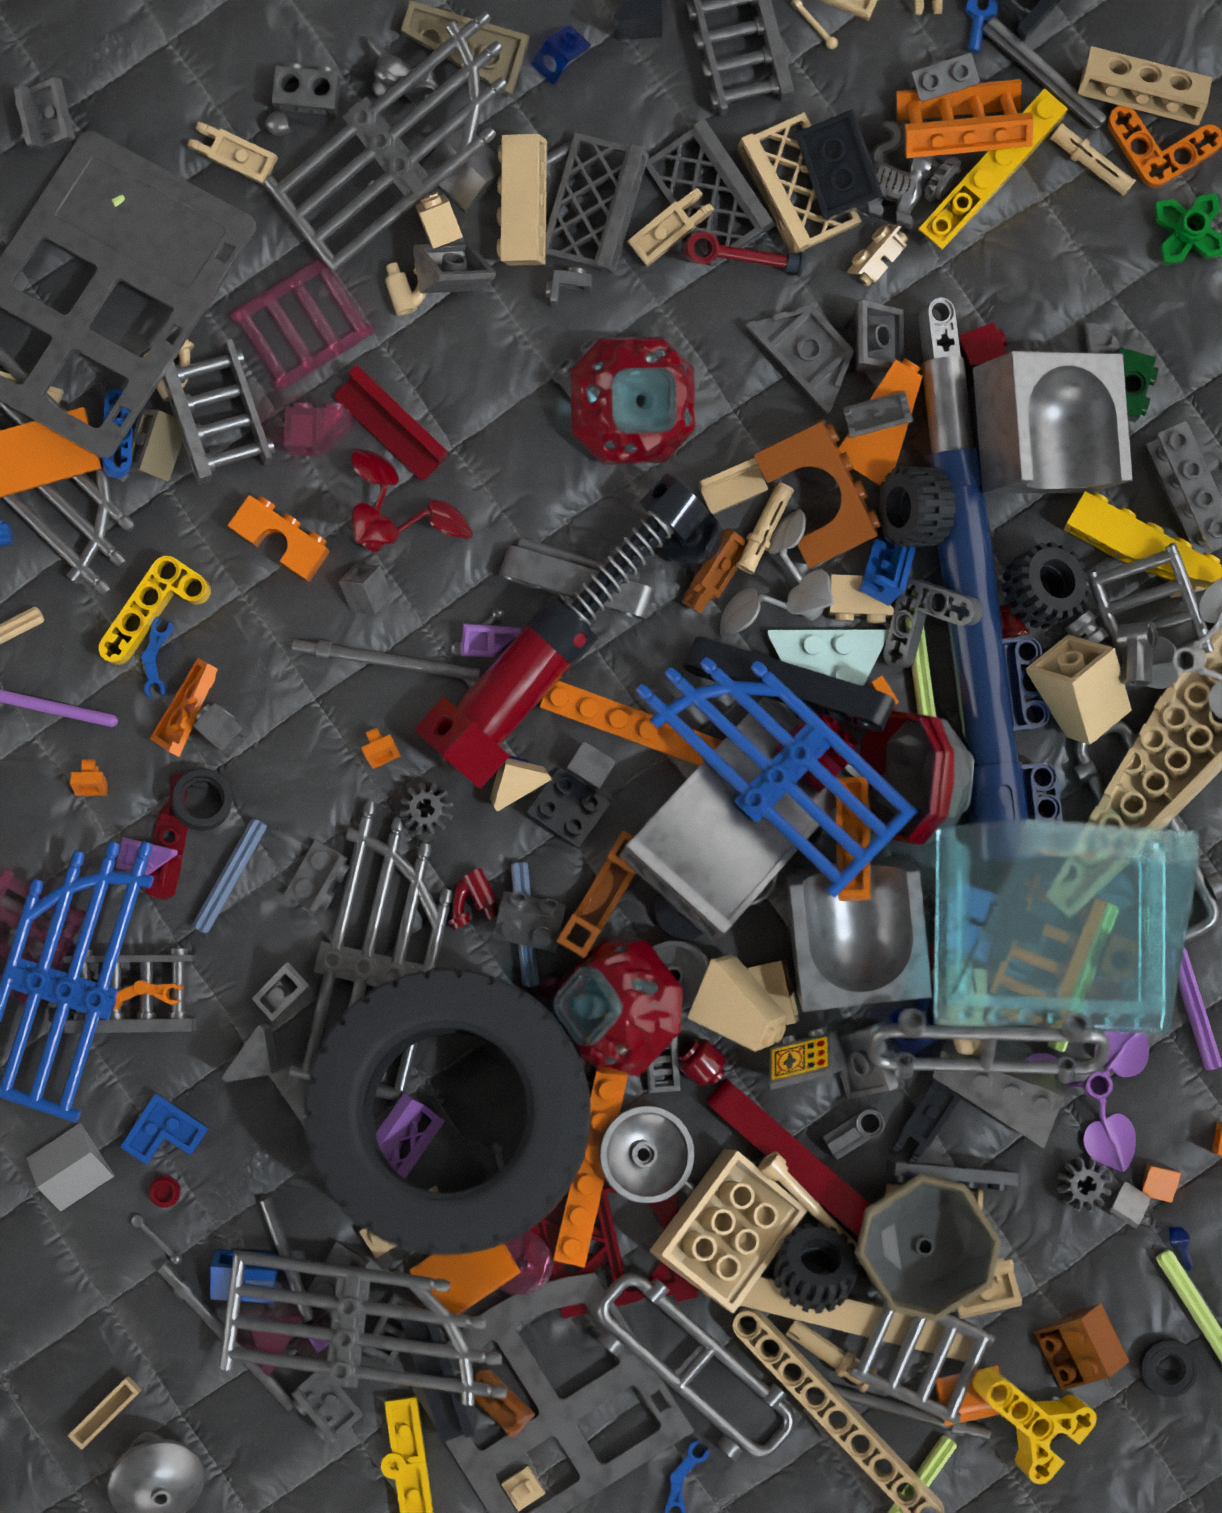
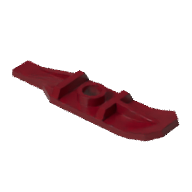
[144,774,188,900]

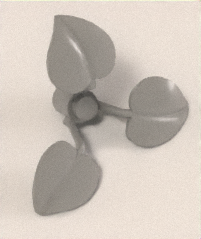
[720,509,834,637]
[1121,578,1222,719]

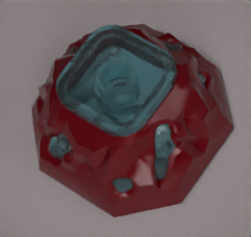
[570,336,696,465]
[554,938,683,1076]

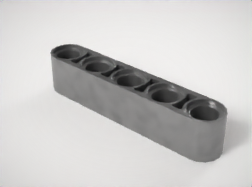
[499,545,655,620]

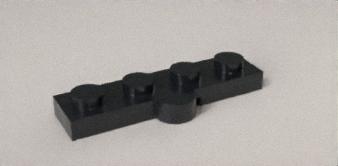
[886,1160,1019,1191]

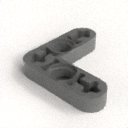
[883,579,983,669]

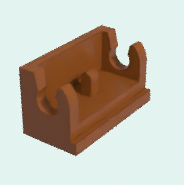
[474,1370,535,1438]

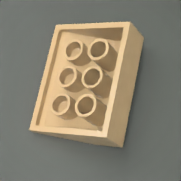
[650,1149,807,1314]

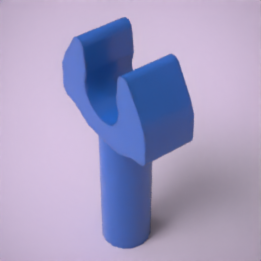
[965,0,998,53]

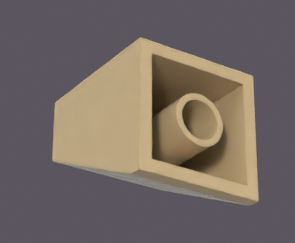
[1026,635,1132,745]
[687,954,786,1052]

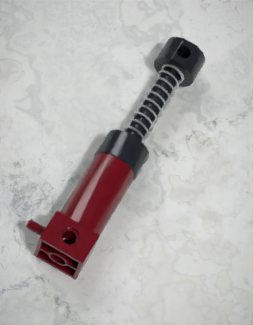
[414,473,710,789]

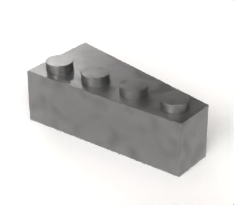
[933,1039,1068,1148]

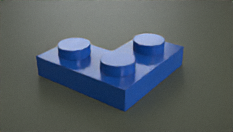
[120,1093,210,1165]

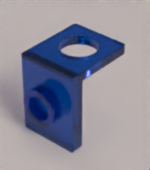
[531,24,591,85]

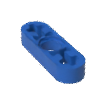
[102,389,132,478]

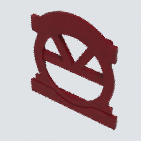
[526,1179,698,1319]

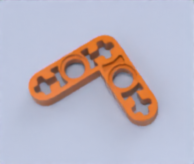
[1107,106,1222,189]

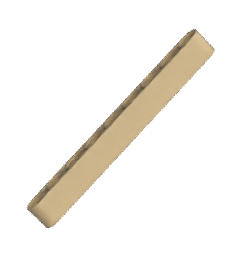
[702,1275,975,1362]
[733,1307,944,1513]

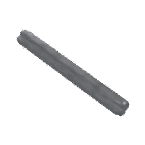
[983,18,1107,130]

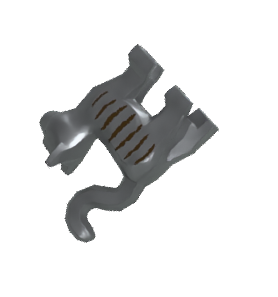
[854,121,940,230]

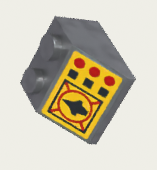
[770,1027,847,1090]

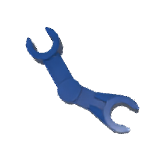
[141,617,174,699]
[665,1439,709,1513]

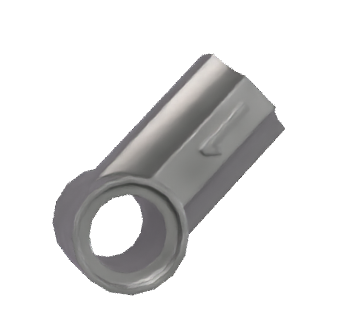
[1117,621,1158,687]
[822,1106,885,1160]

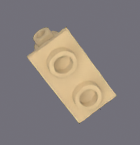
[847,224,908,287]

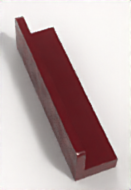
[334,364,449,481]

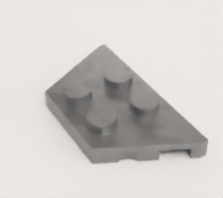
[746,305,854,415]

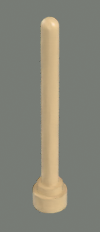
[758,1151,862,1265]

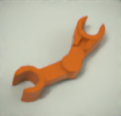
[113,980,184,1011]

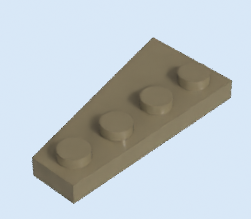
[401,1,529,97]

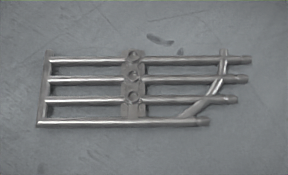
[263,11,508,273]
[0,346,135,596]
[289,801,452,1101]
[220,1250,507,1405]

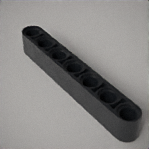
[683,637,895,732]

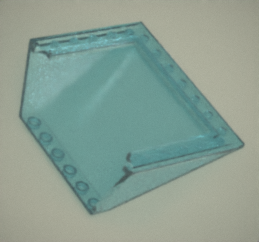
[935,819,1198,1034]

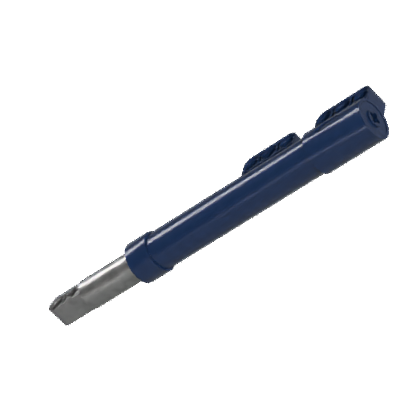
[918,297,1065,864]

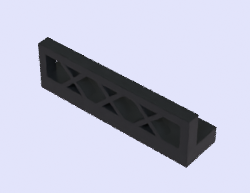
[399,1308,475,1443]

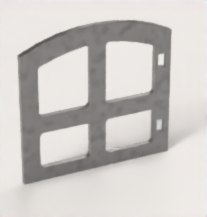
[412,1272,694,1513]

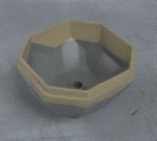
[856,1174,1001,1322]

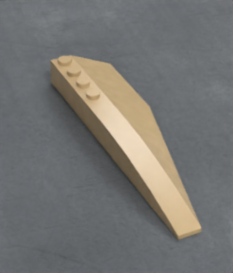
[1044,626,1222,917]

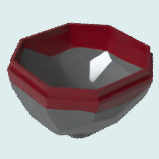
[860,710,974,845]

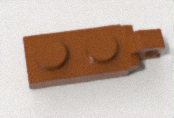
[682,528,748,614]

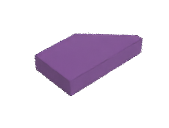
[460,623,522,658]
[115,837,178,875]

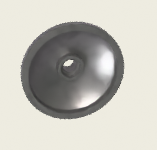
[599,1106,694,1203]
[107,1439,205,1513]

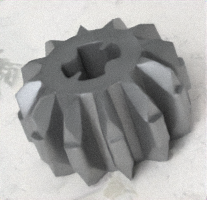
[400,782,453,836]
[1057,1157,1112,1212]

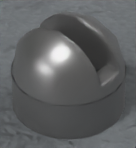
[266,109,292,136]

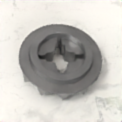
[924,156,961,202]

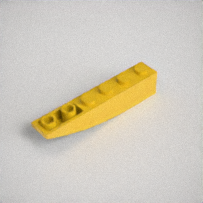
[919,88,1068,250]
[1064,491,1222,589]

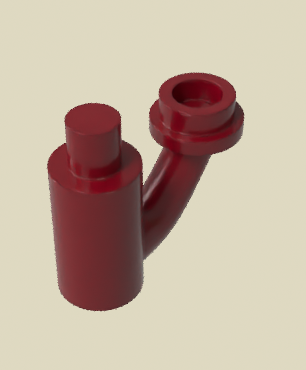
[447,868,498,930]

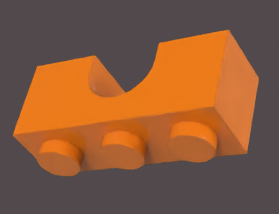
[228,495,330,582]

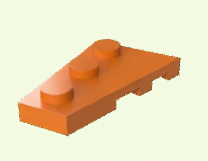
[150,658,218,757]

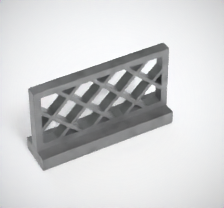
[646,118,776,267]
[545,133,649,275]

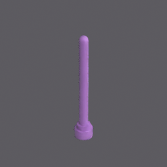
[0,690,118,727]

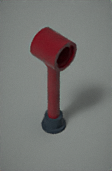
[683,232,805,277]

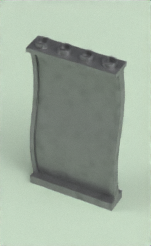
[619,697,862,942]

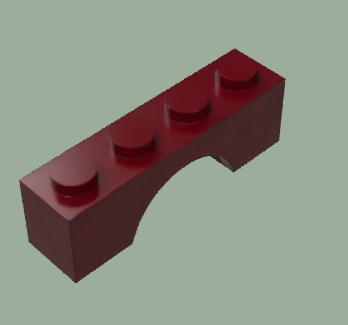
[958,322,1007,371]

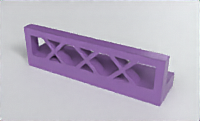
[331,1093,445,1199]

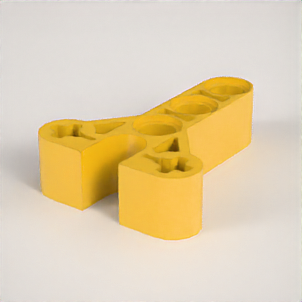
[973,1368,1097,1484]

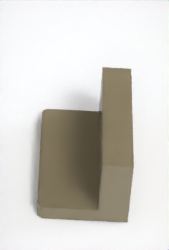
[130,408,183,481]

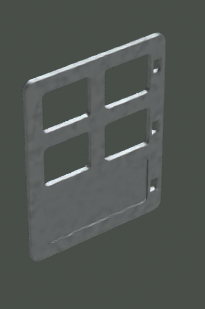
[0,131,256,458]

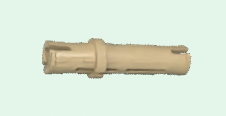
[1050,123,1136,196]
[736,482,794,574]

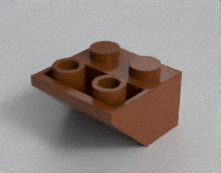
[1033,1303,1130,1390]

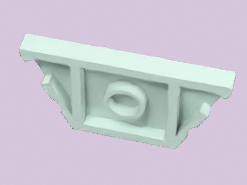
[767,630,889,686]

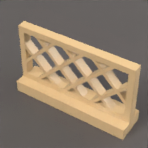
[736,112,862,254]

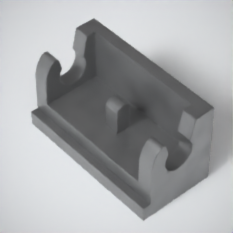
[843,391,913,438]

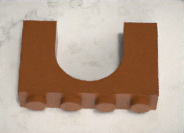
[754,419,881,569]
[557,830,636,958]

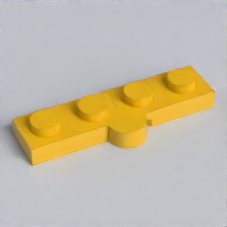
[381,1395,434,1513]

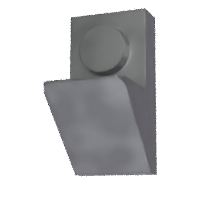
[252,962,310,1022]

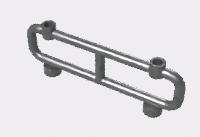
[1073,720,1222,943]
[868,1009,1110,1084]
[597,1273,795,1461]

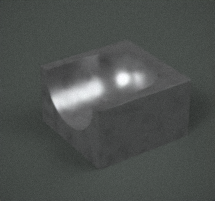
[973,352,1132,493]
[784,855,932,1012]

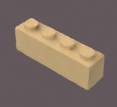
[497,134,547,266]

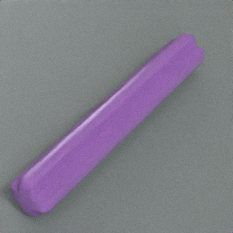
[1169,947,1222,1070]

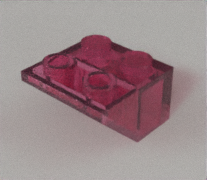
[284,403,355,457]

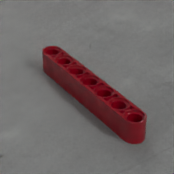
[705,1078,871,1237]

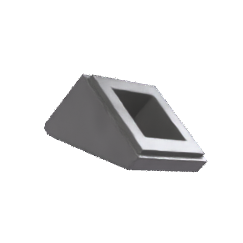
[1110,1182,1150,1228]

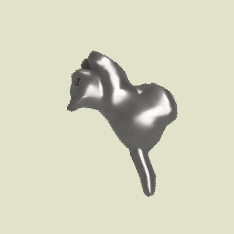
[368,37,438,106]

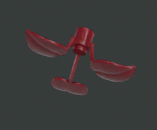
[351,449,473,552]

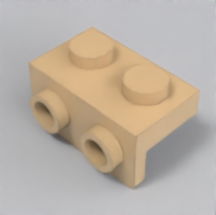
[957,1258,1022,1319]

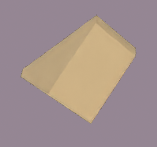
[490,758,552,812]

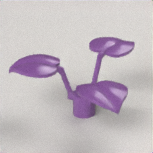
[1024,1023,1149,1172]

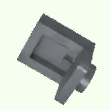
[545,267,592,307]

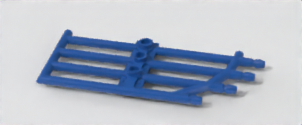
[636,657,918,898]
[0,841,154,1123]

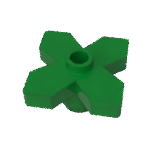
[1154,193,1222,265]

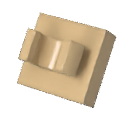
[501,1465,546,1512]

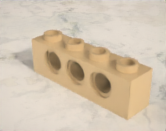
[1078,46,1212,126]

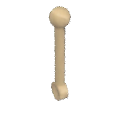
[791,0,838,49]

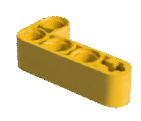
[99,556,211,665]

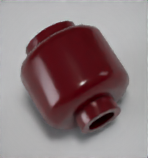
[678,1039,726,1086]

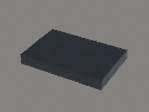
[795,109,884,222]

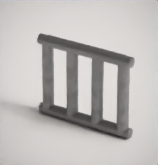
[1086,543,1215,672]
[849,1302,995,1425]

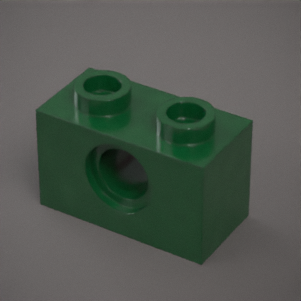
[1115,347,1159,423]

